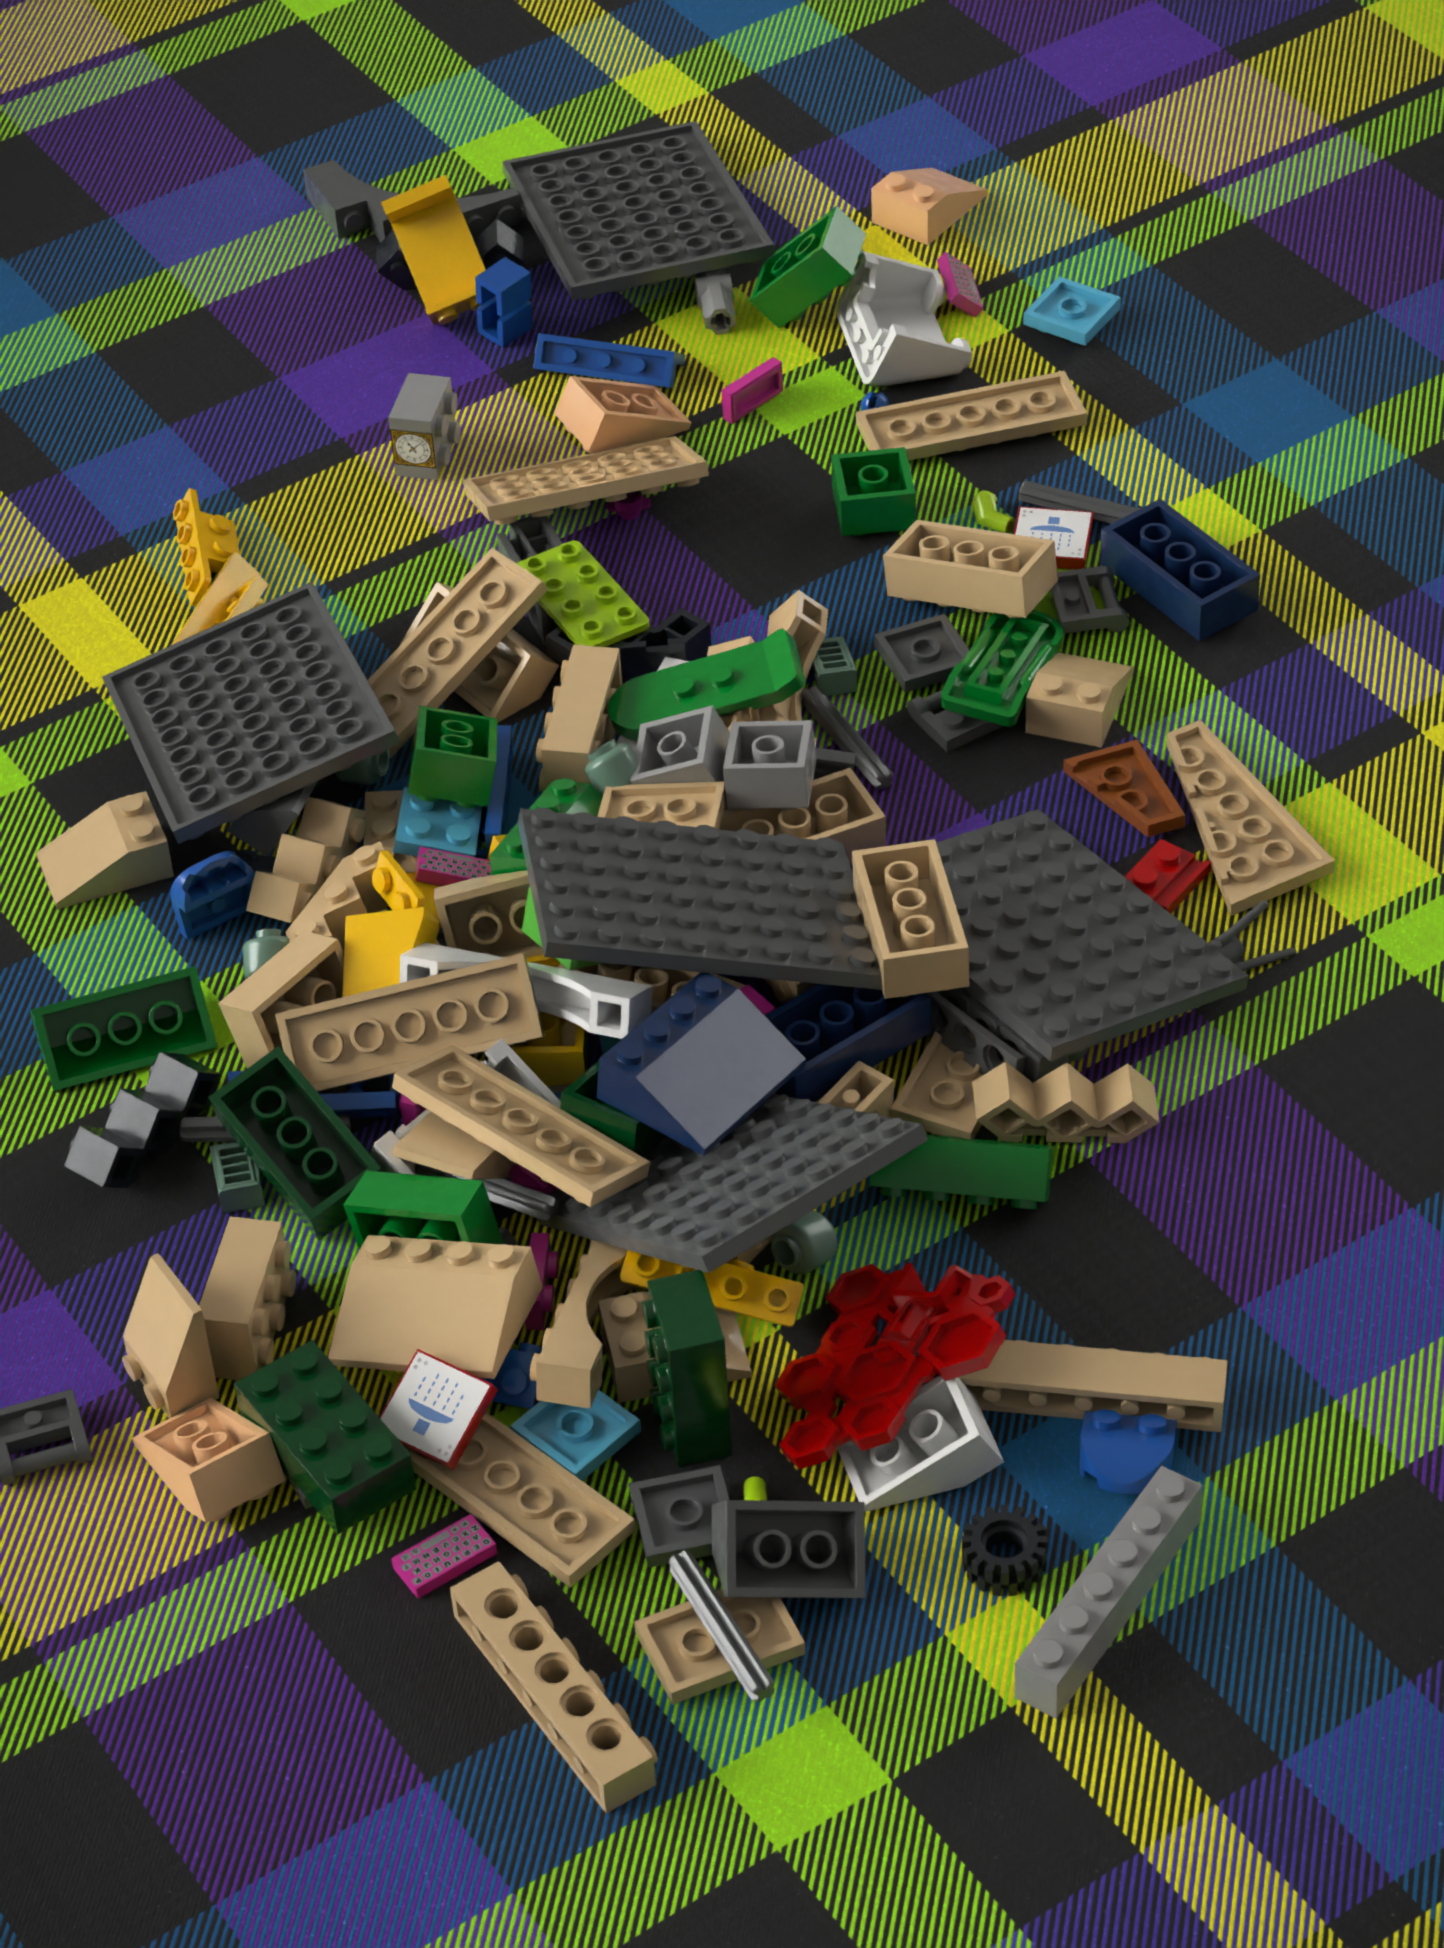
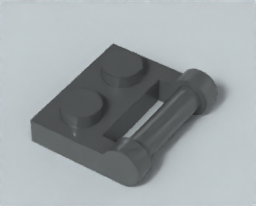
[1048,566,1129,634]
[907,690,1003,753]
[0,1389,93,1486]

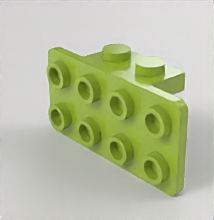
[516,540,650,647]

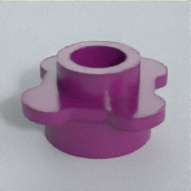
[606,490,651,520]

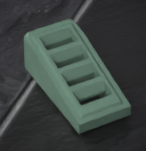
[811,636,857,696]
[209,1141,265,1214]

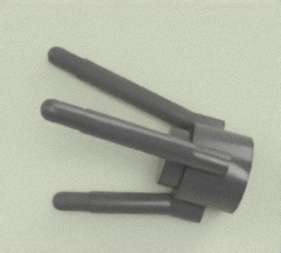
[1208,900,1296,971]

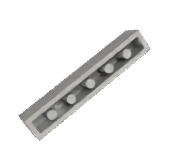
[1015,1465,1203,1719]

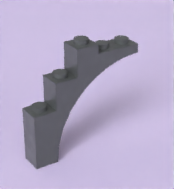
[303,160,522,242]

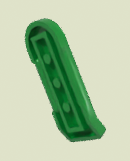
[941,610,1064,727]
[608,628,806,740]

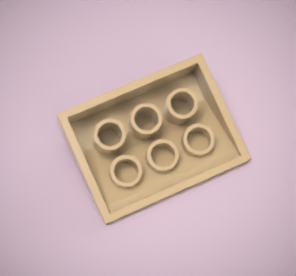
[328,1235,543,1379]

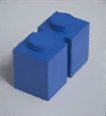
[475,257,532,348]

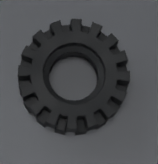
[962,1505,1047,1596]

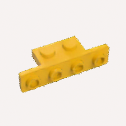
[173,488,240,607]
[170,552,269,646]
[620,1250,804,1327]

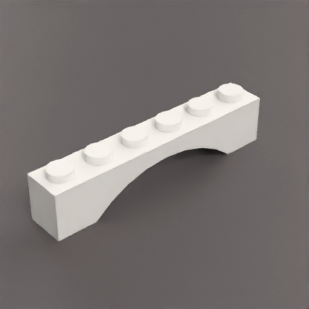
[400,942,653,1039]

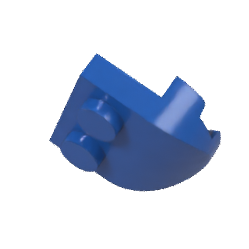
[170,851,255,940]
[1079,1409,1177,1494]

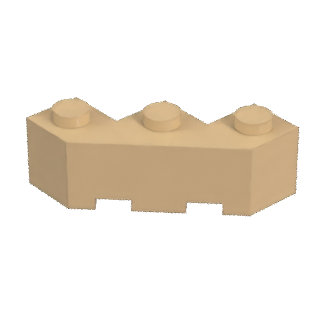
[246,797,366,923]
[285,841,389,952]
[972,1061,1160,1143]

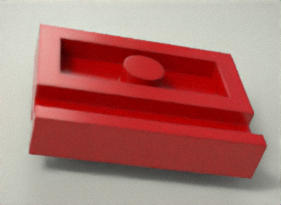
[1124,839,1211,914]

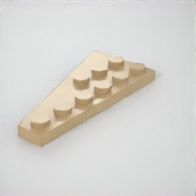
[1166,719,1335,916]

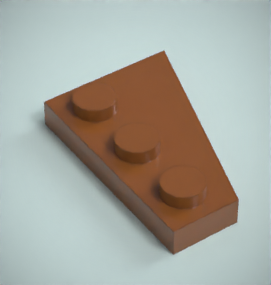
[1063,740,1185,837]

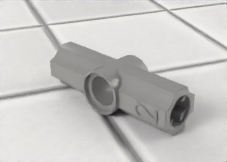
[694,270,736,335]

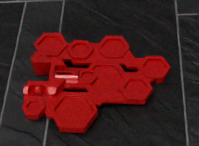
[775,1262,1015,1469]

